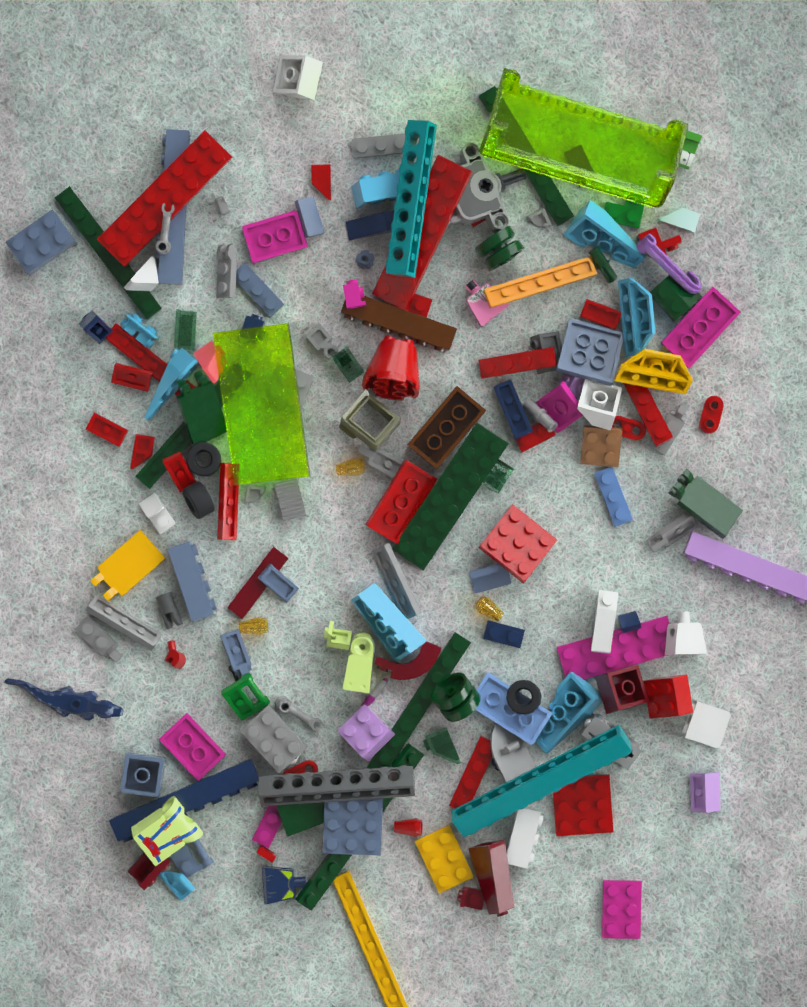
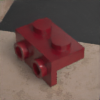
[128,852,170,890]

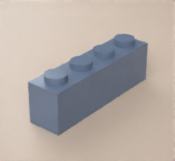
[168,541,217,622]

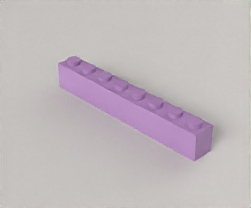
[683,532,807,604]

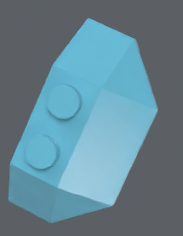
[618,278,656,357]

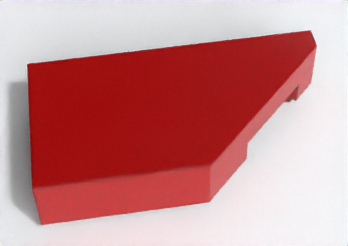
[311,164,331,200]
[130,434,155,469]

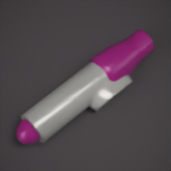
[361,677,388,706]

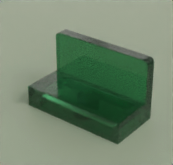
[174,309,197,350]

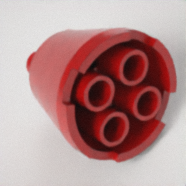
[362,336,420,401]

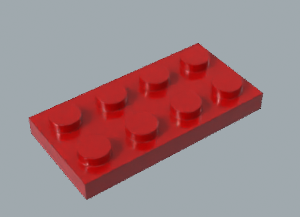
[365,459,438,544]

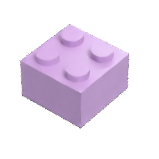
[337,704,395,761]

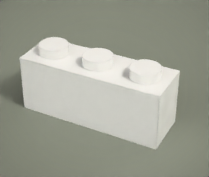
[506,807,543,868]

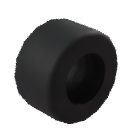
[186,442,222,477]
[182,481,215,519]
[506,680,542,715]

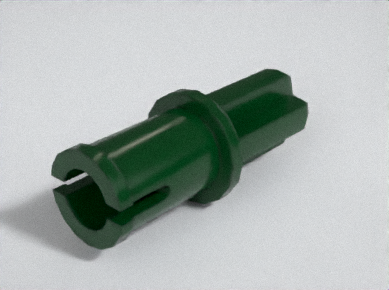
[588,246,617,283]

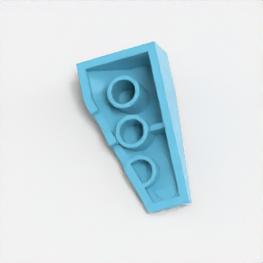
[563,200,646,268]
[144,348,200,421]
[535,672,602,754]

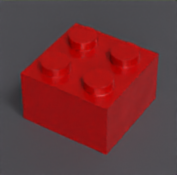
[643,674,694,719]

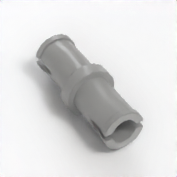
[523,398,558,432]

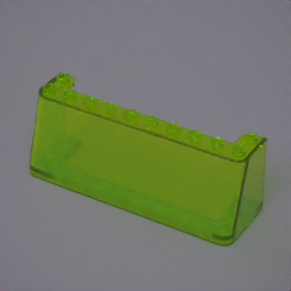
[479,68,689,208]

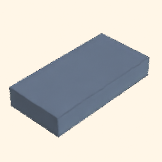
[295,196,325,238]
[258,564,299,603]

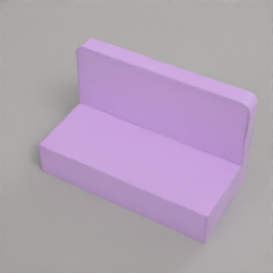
[690,772,720,813]

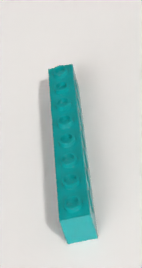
[385,120,437,278]

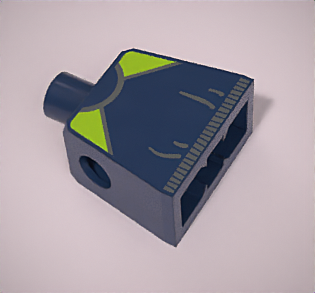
[262,866,306,905]

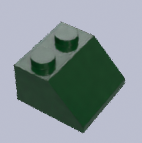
[650,275,702,322]

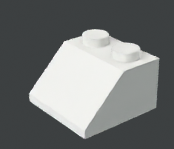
[273,55,323,100]
[577,379,622,430]

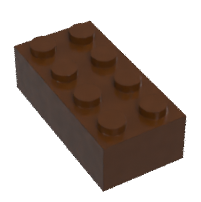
[407,386,486,470]

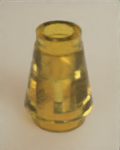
[336,457,365,476]
[475,595,504,622]
[239,616,268,635]

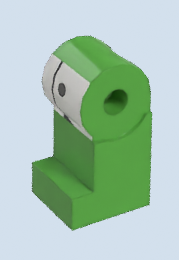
[674,130,702,170]

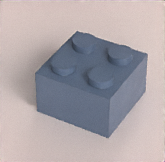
[120,752,166,798]

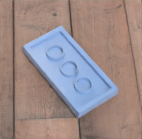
[475,672,553,746]

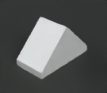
[124,256,159,291]

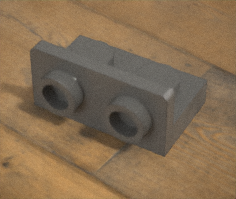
[530,331,562,374]

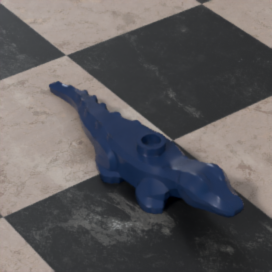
[4,678,124,721]

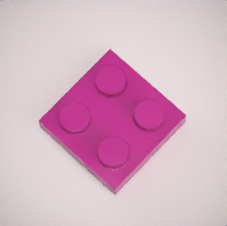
[536,382,583,433]

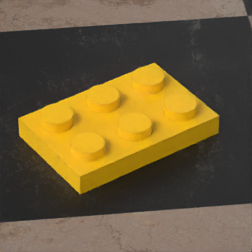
[415,825,474,894]

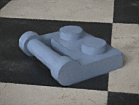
[171,839,214,878]

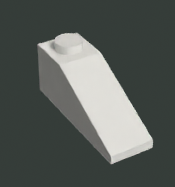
[591,590,618,654]

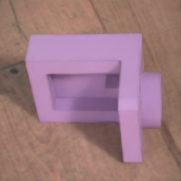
[560,374,584,400]

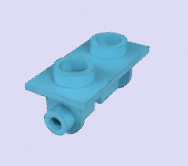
[120,313,159,348]

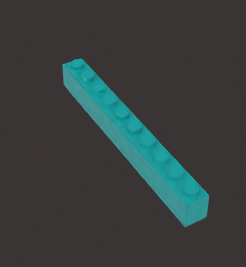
[451,725,632,838]

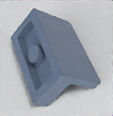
[469,564,512,593]

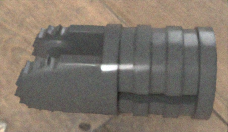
[156,591,183,629]

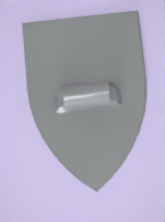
[490,723,536,783]

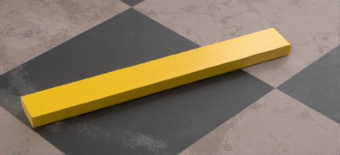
[333,871,408,1007]

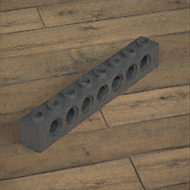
[258,765,415,806]

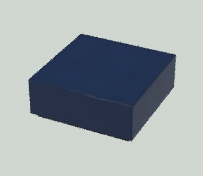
[617,611,641,633]

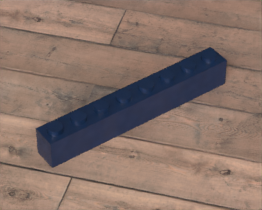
[109,758,259,843]

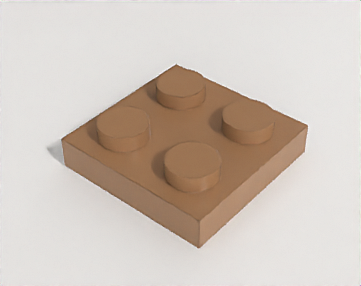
[580,425,622,467]

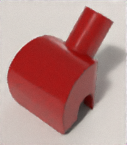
[164,640,186,669]

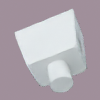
[665,612,706,655]

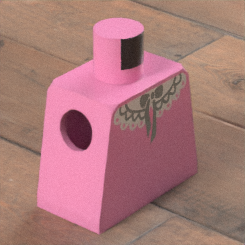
[465,279,510,328]

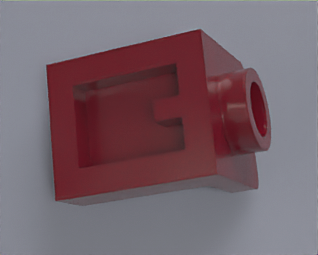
[457,886,484,910]

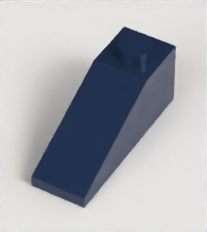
[346,210,394,241]

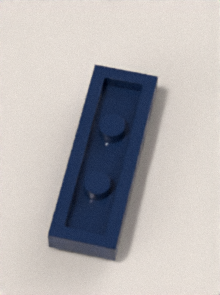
[493,379,533,440]

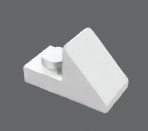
[139,492,177,535]

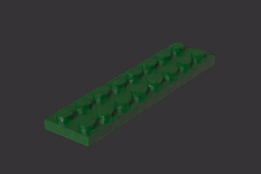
[392,422,509,571]

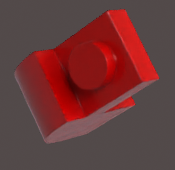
[637,228,682,258]

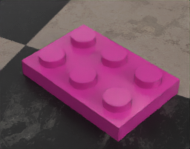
[242,210,308,264]
[159,713,226,781]
[602,880,642,939]

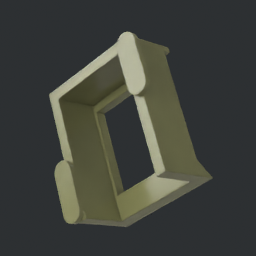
[339,389,401,452]

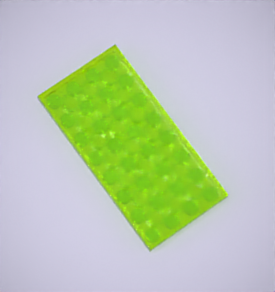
[213,323,311,485]

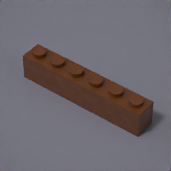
[341,296,457,353]

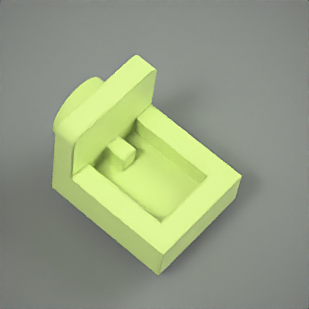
[324,621,352,650]

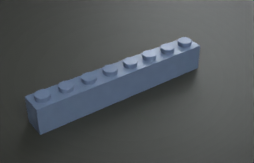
[156,129,191,285]

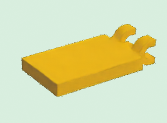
[90,530,166,601]

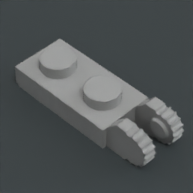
[216,244,237,298]

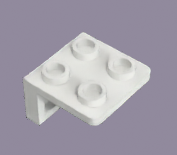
[681,700,731,748]

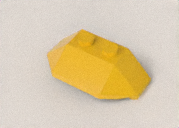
[614,349,693,395]

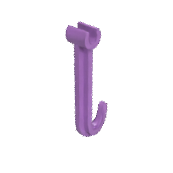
[636,234,702,294]

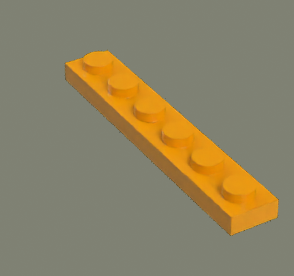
[483,256,597,309]

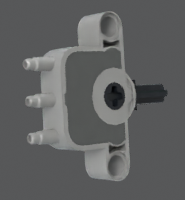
[448,142,527,233]

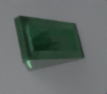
[331,346,364,383]

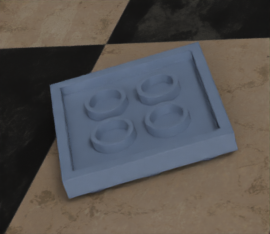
[556,318,624,386]
[323,798,383,856]

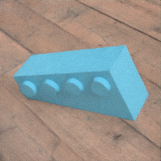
[351,166,432,209]
[351,583,427,662]

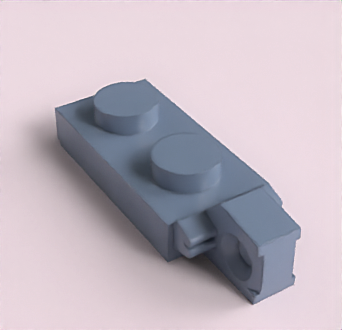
[220,629,252,678]

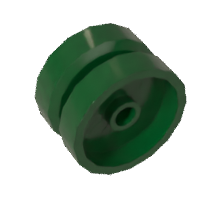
[475,226,524,272]
[431,672,481,722]

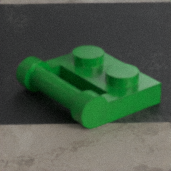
[221,673,270,721]

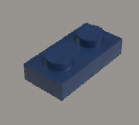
[483,620,525,648]

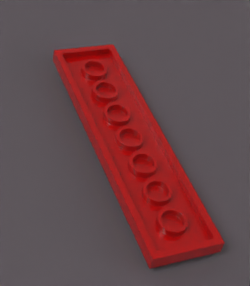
[97,130,233,267]
[372,155,473,311]

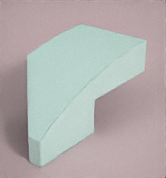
[658,208,700,232]

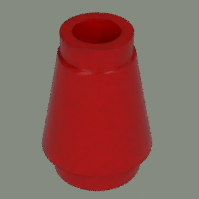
[394,818,423,837]

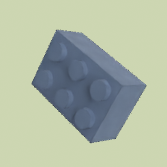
[5,209,77,276]

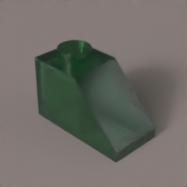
[423,726,461,764]

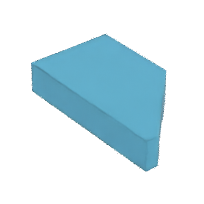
[159,871,195,901]

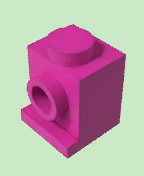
[343,279,366,310]

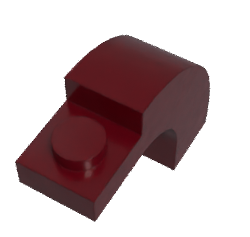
[374,641,442,680]

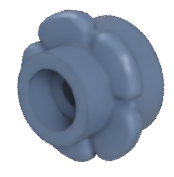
[356,250,375,269]

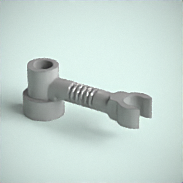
[155,203,175,254]
[275,696,323,731]

